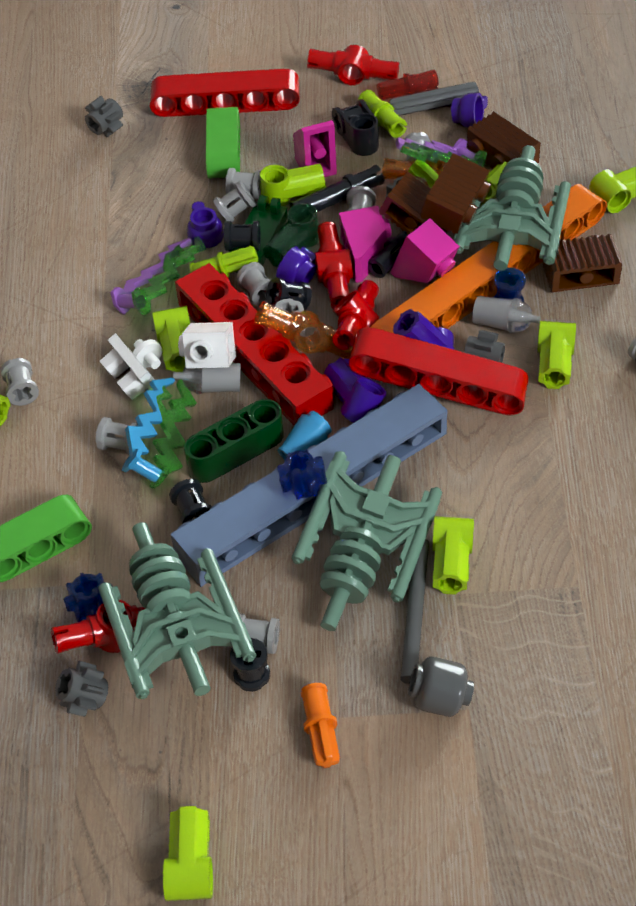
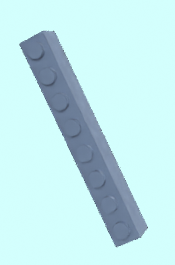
[170,384,447,587]

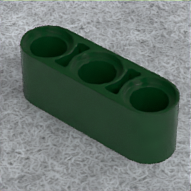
[184,399,284,483]

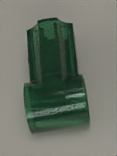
[263,203,319,268]

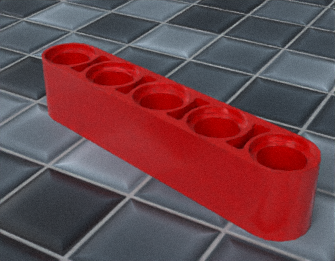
[150,68,300,117]
[349,327,529,415]

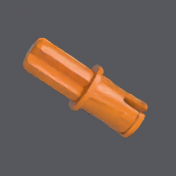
[301,683,340,768]

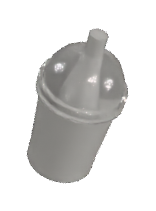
[472,296,541,334]
[173,363,241,394]

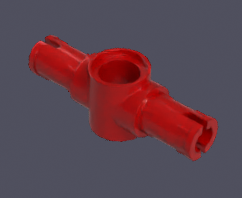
[307,45,400,85]
[315,222,353,309]
[332,280,380,350]
[51,600,146,653]

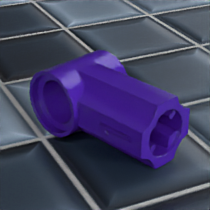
[393,309,455,350]
[324,358,386,423]

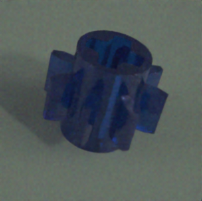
[277,449,327,500]
[63,573,113,622]

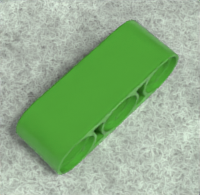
[206,107,240,179]
[0,494,92,582]

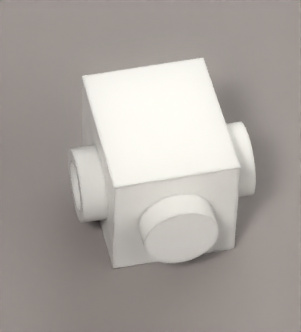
[178,322,236,368]

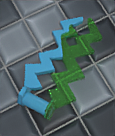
[122,378,197,489]

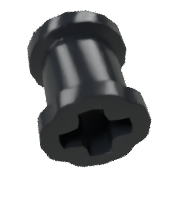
[224,221,261,251]
[266,277,312,312]
[169,479,212,524]
[230,638,270,692]

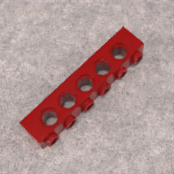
[175,263,334,426]

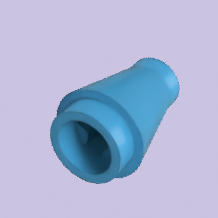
[277,411,332,463]

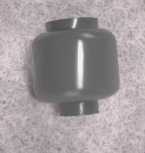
[408,656,474,717]

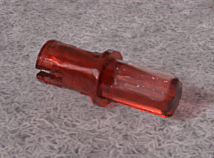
[377,69,439,100]

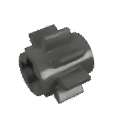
[85,96,123,137]
[464,330,506,363]
[55,661,108,717]

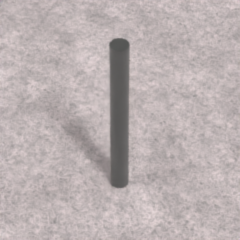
[400,539,429,684]

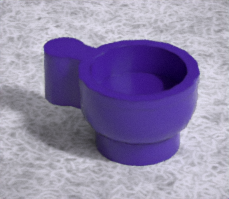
[451,93,488,128]
[187,201,224,249]
[276,246,317,284]

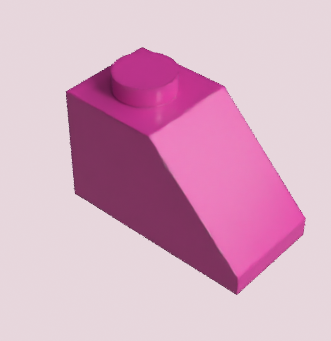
[293,120,337,178]
[339,205,391,283]
[390,218,460,283]

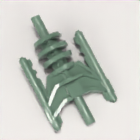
[454,145,571,271]
[291,451,442,631]
[98,522,256,699]

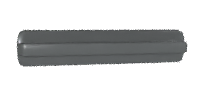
[389,82,479,116]

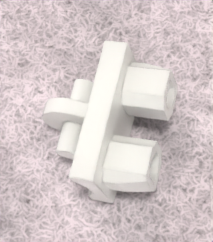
[100,333,163,400]

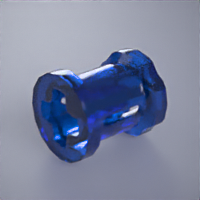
[493,268,526,312]

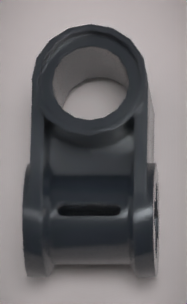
[332,99,379,156]

